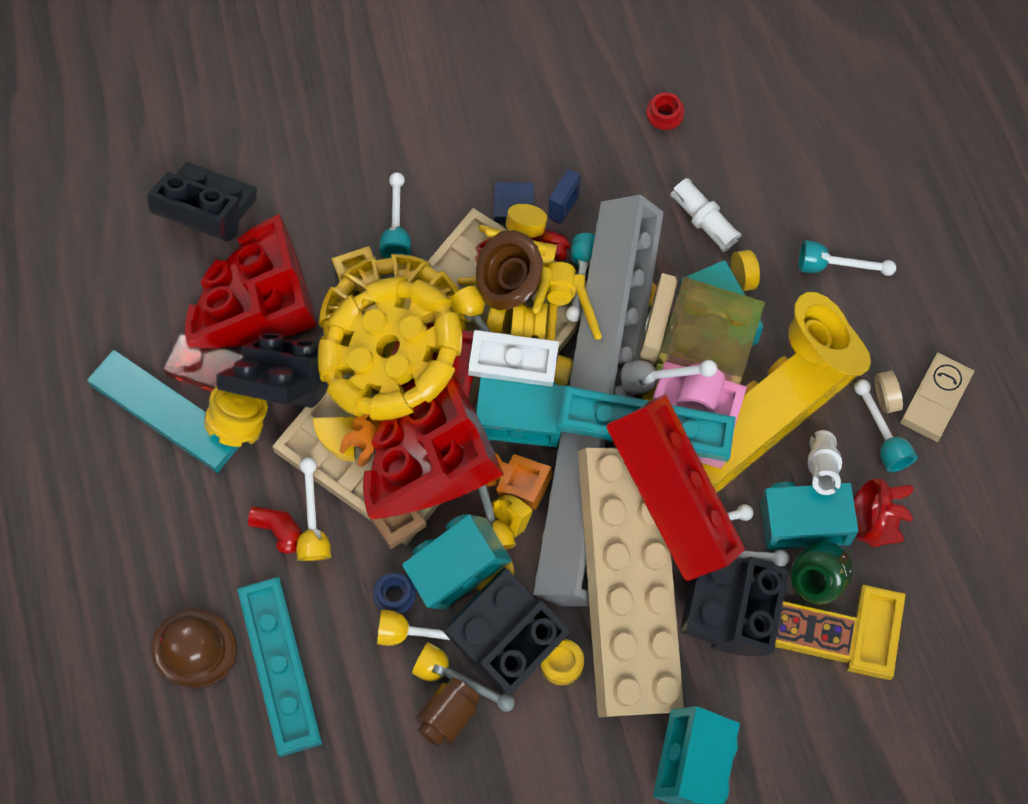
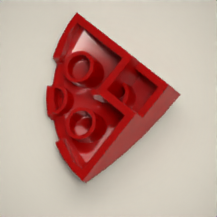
[185,214,318,348]
[363,373,504,520]

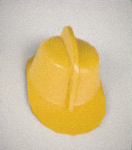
[788,292,871,376]

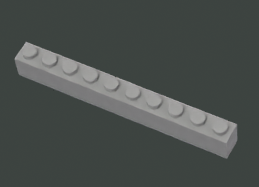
[533,194,664,607]

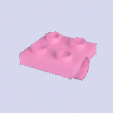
[653,361,747,469]

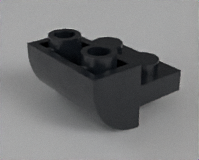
[148,162,257,242]
[217,333,329,408]
[680,556,789,656]
[441,568,571,695]

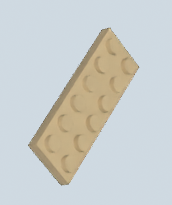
[578,448,684,717]

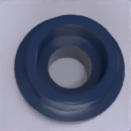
[373,572,416,614]

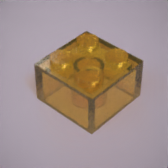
[655,277,765,384]

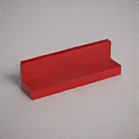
[607,394,746,581]

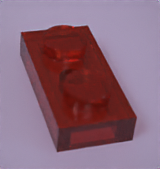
[163,335,242,391]

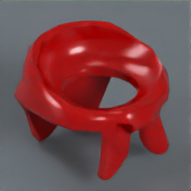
[853,478,913,548]

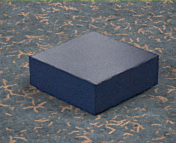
[548,169,581,224]
[494,182,534,223]

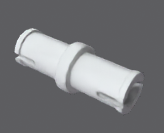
[670,178,742,252]
[807,430,842,495]

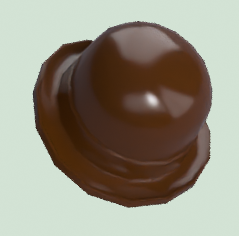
[476,230,543,310]
[150,608,237,688]

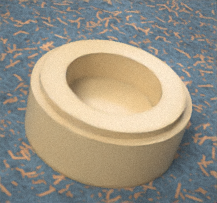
[874,370,903,414]

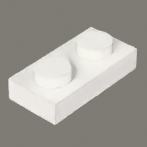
[468,330,559,387]

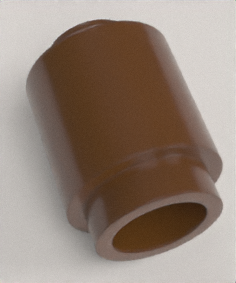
[416,677,480,746]

